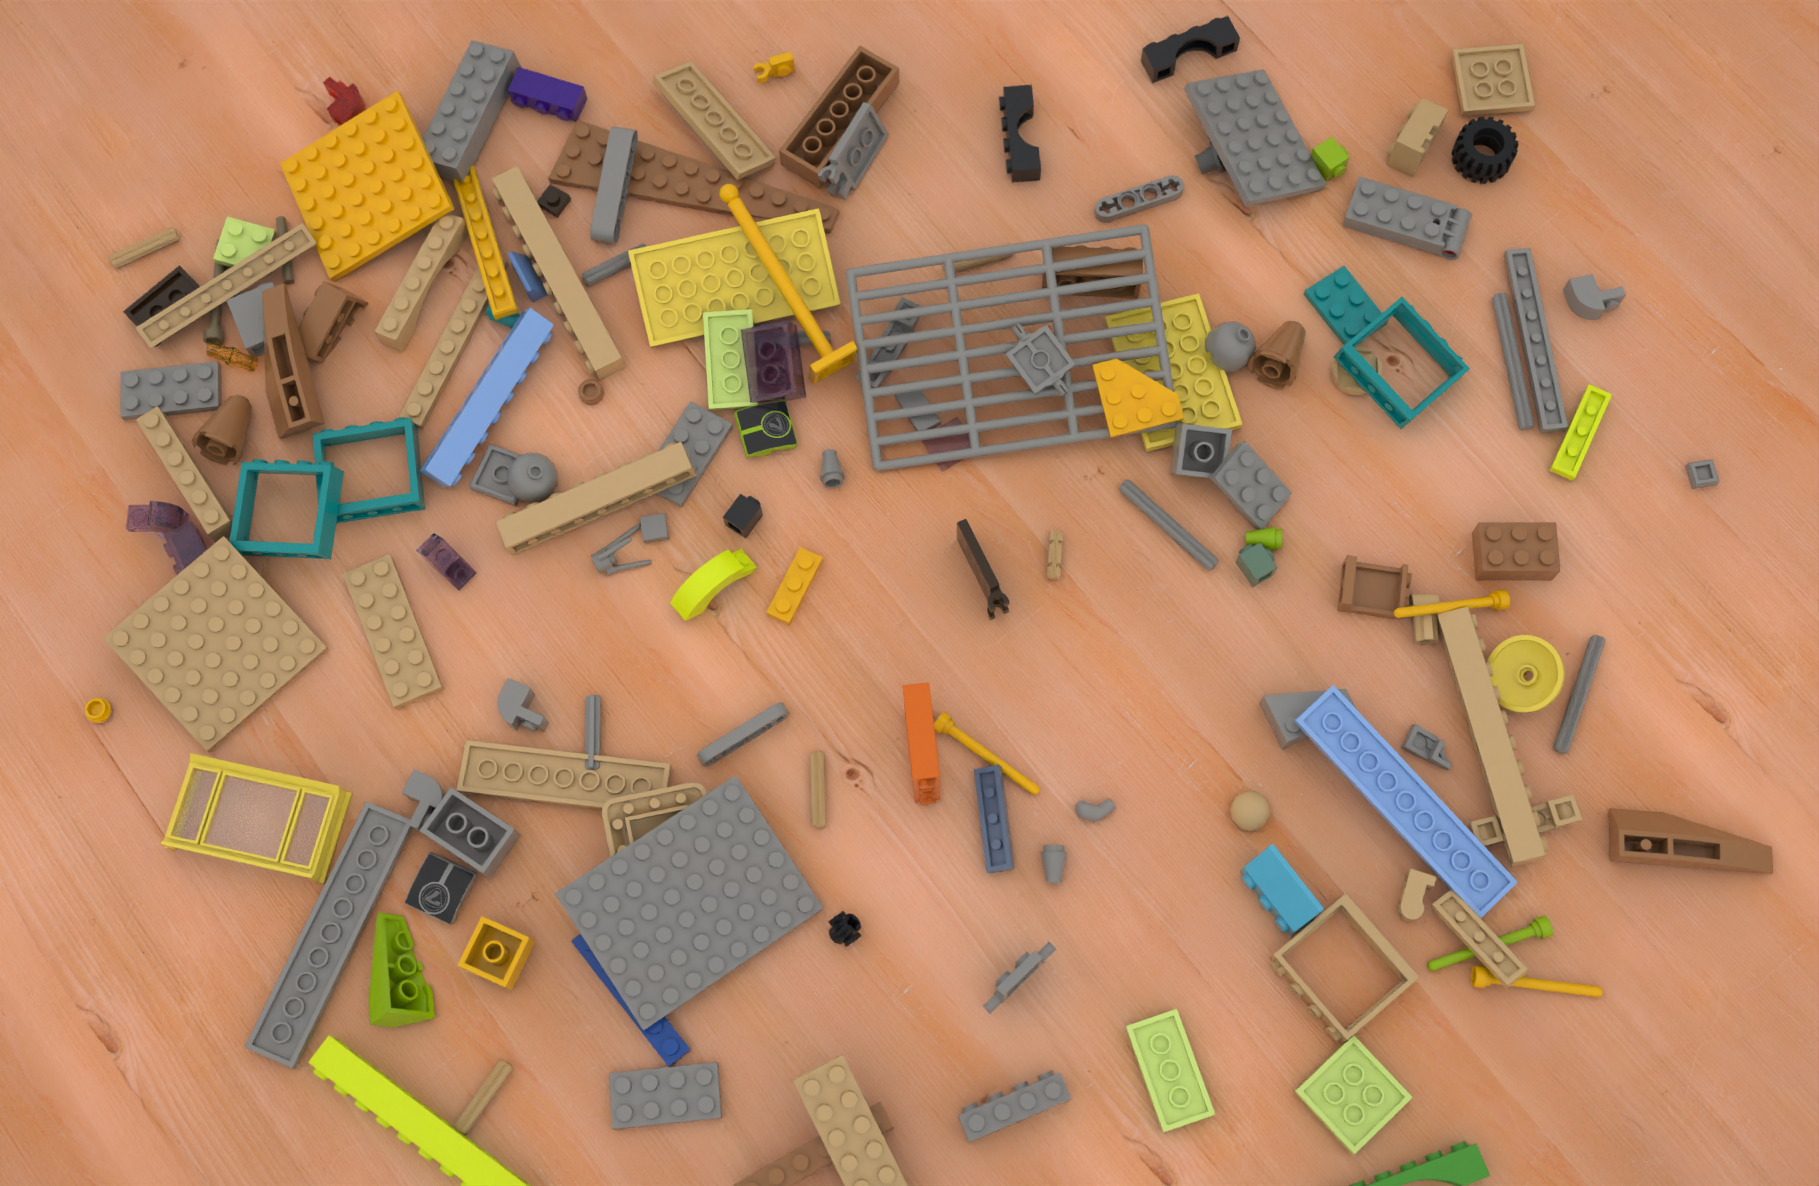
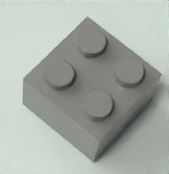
[1170,423,1232,478]

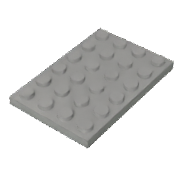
[1184,69,1327,207]

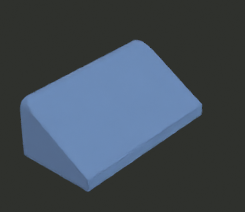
[508,252,548,302]

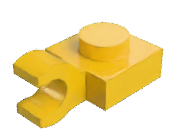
[753,51,795,83]

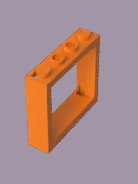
[902,682,941,805]

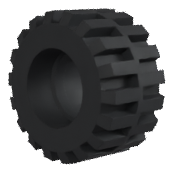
[1451,116,1519,184]

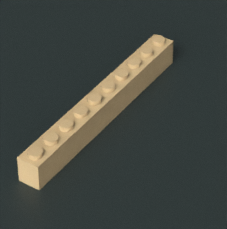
[491,166,625,381]
[1437,606,1548,867]

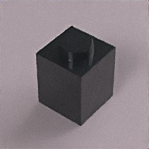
[723,493,763,539]

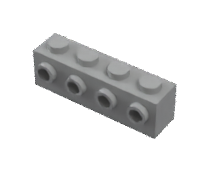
[958,1071,1071,1143]

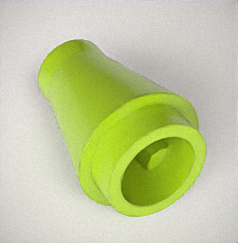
[1246,526,1282,551]

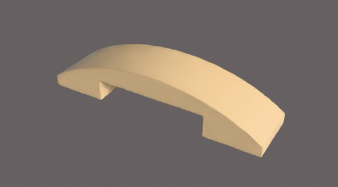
[1469,794,1583,847]

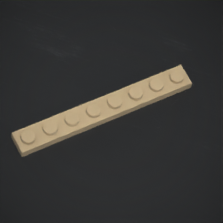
[136,223,317,349]
[399,259,509,429]

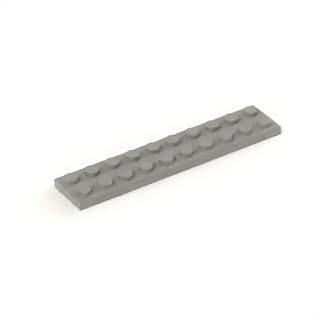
[245,801,413,1069]

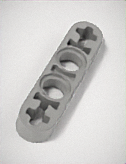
[1094,175,1184,223]
[697,702,790,767]

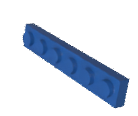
[571,934,691,1067]

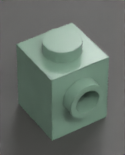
[1236,542,1277,587]

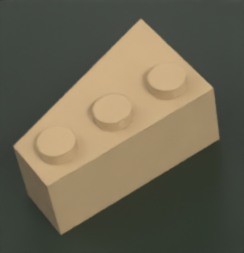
[1387,98,1448,177]

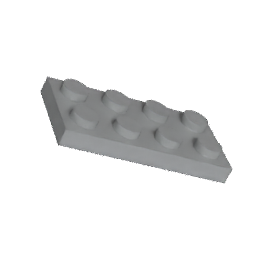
[120,361,221,420]
[656,401,733,508]
[609,1062,722,1130]

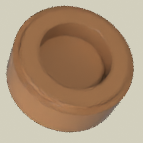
[578,379,604,405]

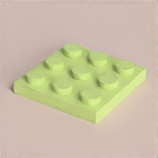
[1294,1035,1413,1155]

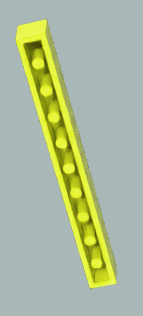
[308,1035,531,1186]

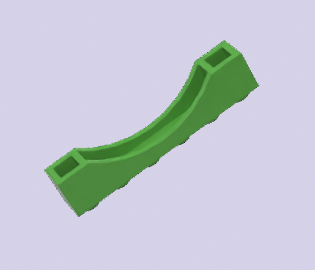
[1349,1141,1490,1186]

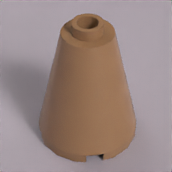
[1248,321,1306,389]
[192,395,252,465]

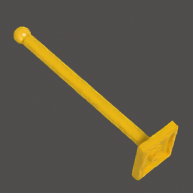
[719,184,857,384]

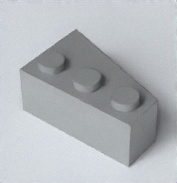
[1259,689,1356,749]

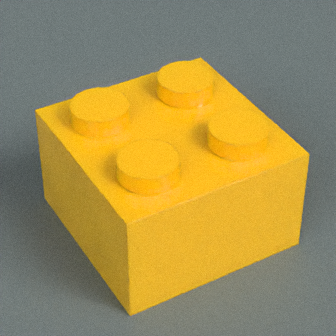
[457,916,535,991]

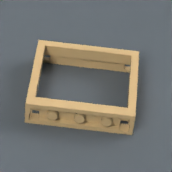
[1270,893,1419,1043]

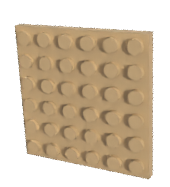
[103,536,328,752]

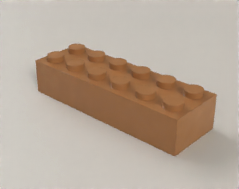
[779,46,900,188]

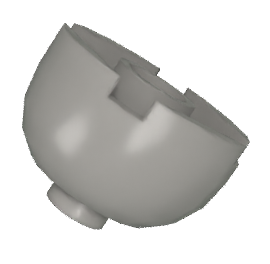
[1205,321,1256,372]
[507,452,558,503]

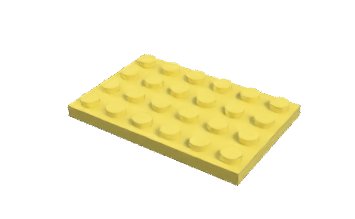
[1104,293,1243,452]

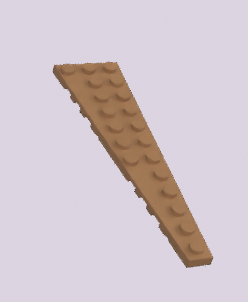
[548,120,839,234]

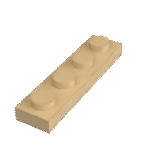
[1431,890,1528,989]

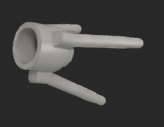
[591,524,651,575]

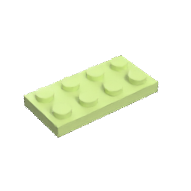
[703,309,758,411]
[1125,1009,1216,1133]

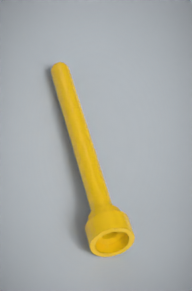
[1394,589,1510,618]
[934,712,1040,795]
[1471,965,1603,997]

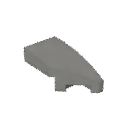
[1401,724,1452,770]

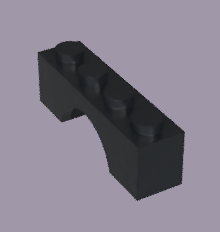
[1141,16,1240,83]
[999,85,1041,183]

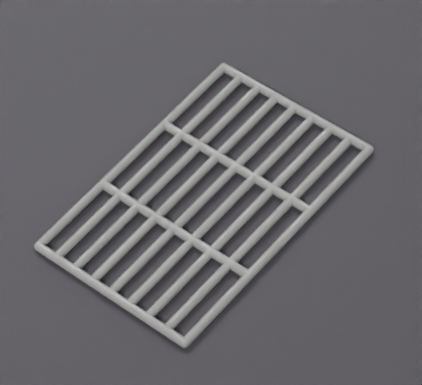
[846,224,1179,472]

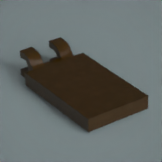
[957,519,1010,620]

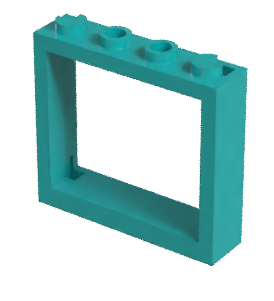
[1334,297,1470,429]
[312,417,425,524]
[229,459,344,559]

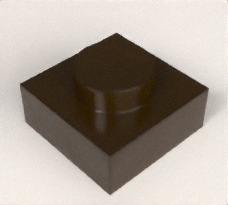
[537,184,571,218]

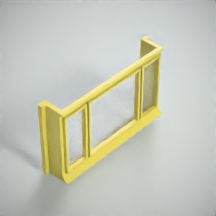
[161,753,353,884]

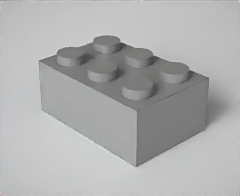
[419,787,521,879]

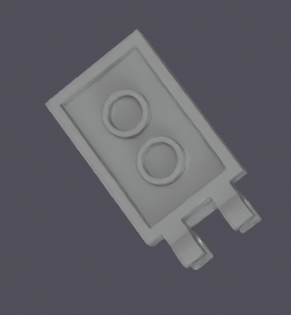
[817,102,889,200]

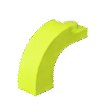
[670,549,757,621]

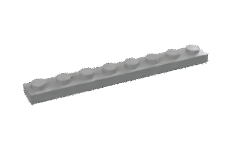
[1504,248,1568,433]

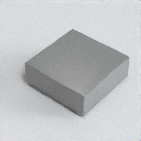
[1685,459,1719,489]
[640,513,669,543]

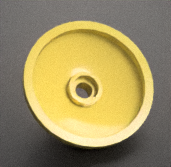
[1487,635,1565,713]

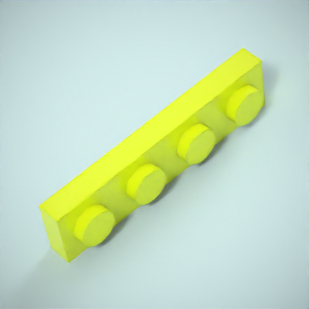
[1549,384,1612,481]

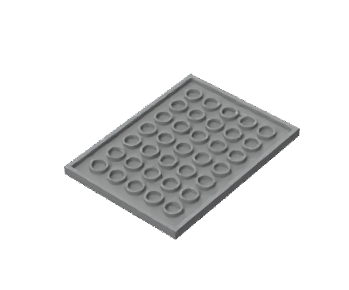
[555,775,823,1031]

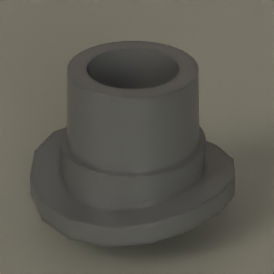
[1195,141,1226,174]

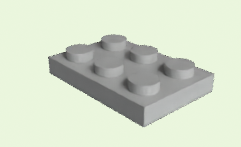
[1210,441,1292,530]

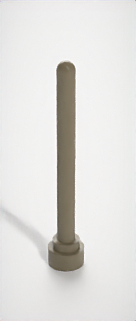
[203,238,225,345]

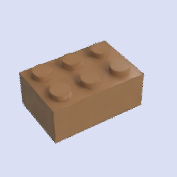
[1472,522,1560,580]

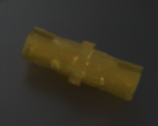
[206,341,258,372]

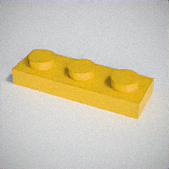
[766,547,823,626]

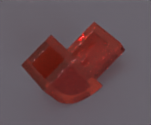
[323,77,366,126]

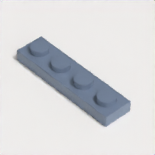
[974,765,1015,874]

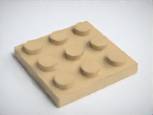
[1451,44,1535,116]

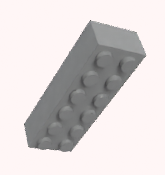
[423,40,521,183]

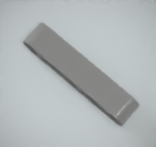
[590,126,638,244]

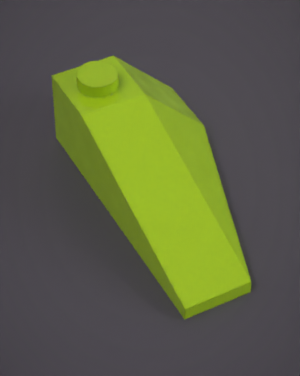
[369,913,435,1028]

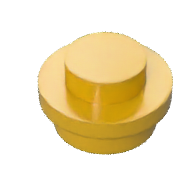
[85,698,112,723]

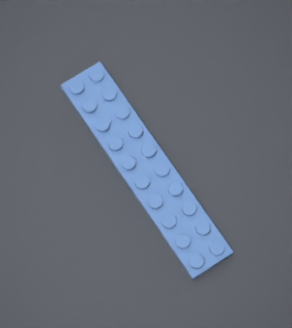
[1294,685,1518,919]

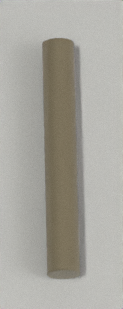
[276,216,294,284]

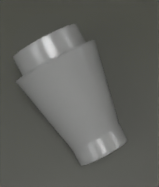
[820,450,845,488]
[1041,845,1067,883]

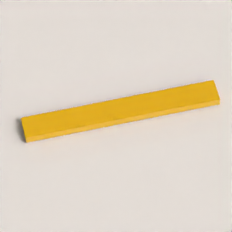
[453,165,519,320]

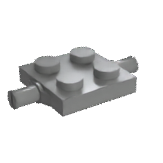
[1006,323,1076,397]
[983,941,1056,1014]

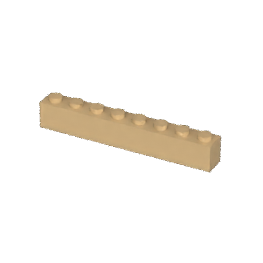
[496,442,697,555]

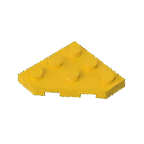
[1092,359,1184,438]

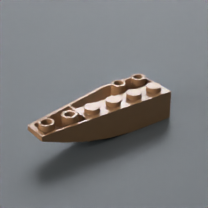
[262,283,325,439]
[1609,808,1773,874]

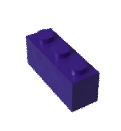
[508,67,587,122]

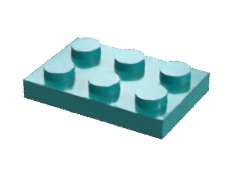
[1303,266,1388,345]

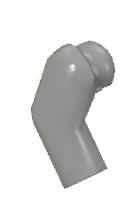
[1075,798,1116,822]

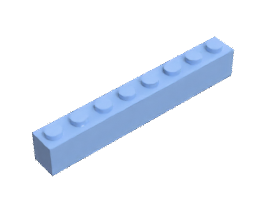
[419,308,554,488]

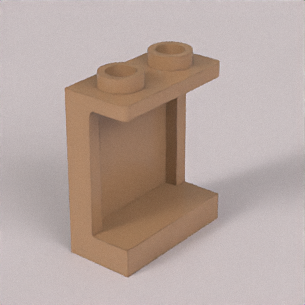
[1338,555,1412,620]

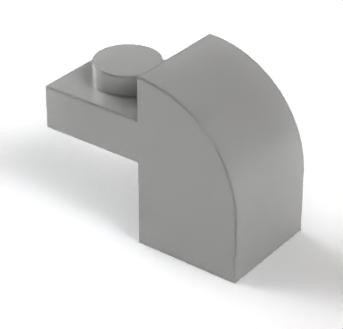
[1563,274,1626,320]
[498,678,549,732]
[402,769,446,833]

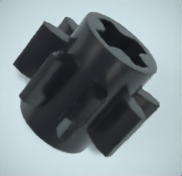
[828,911,861,947]

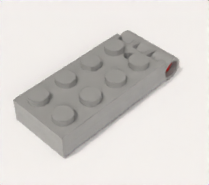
[1343,176,1472,260]

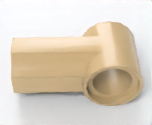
[1409,594,1439,645]

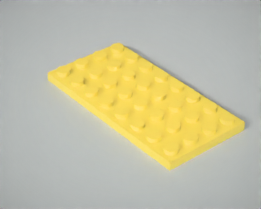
[628,208,841,347]

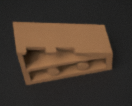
[298,281,368,362]

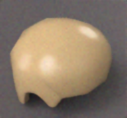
[1230,790,1270,831]

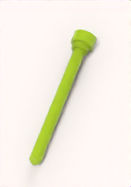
[1427,915,1553,971]

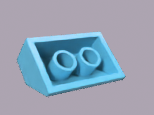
[1241,844,1324,936]

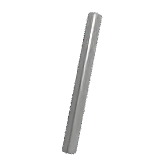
[1492,293,1534,430]

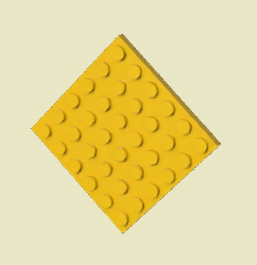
[280,91,454,282]

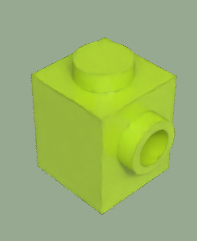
[1311,137,1350,181]

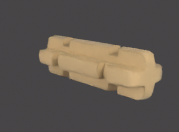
[1046,531,1063,580]

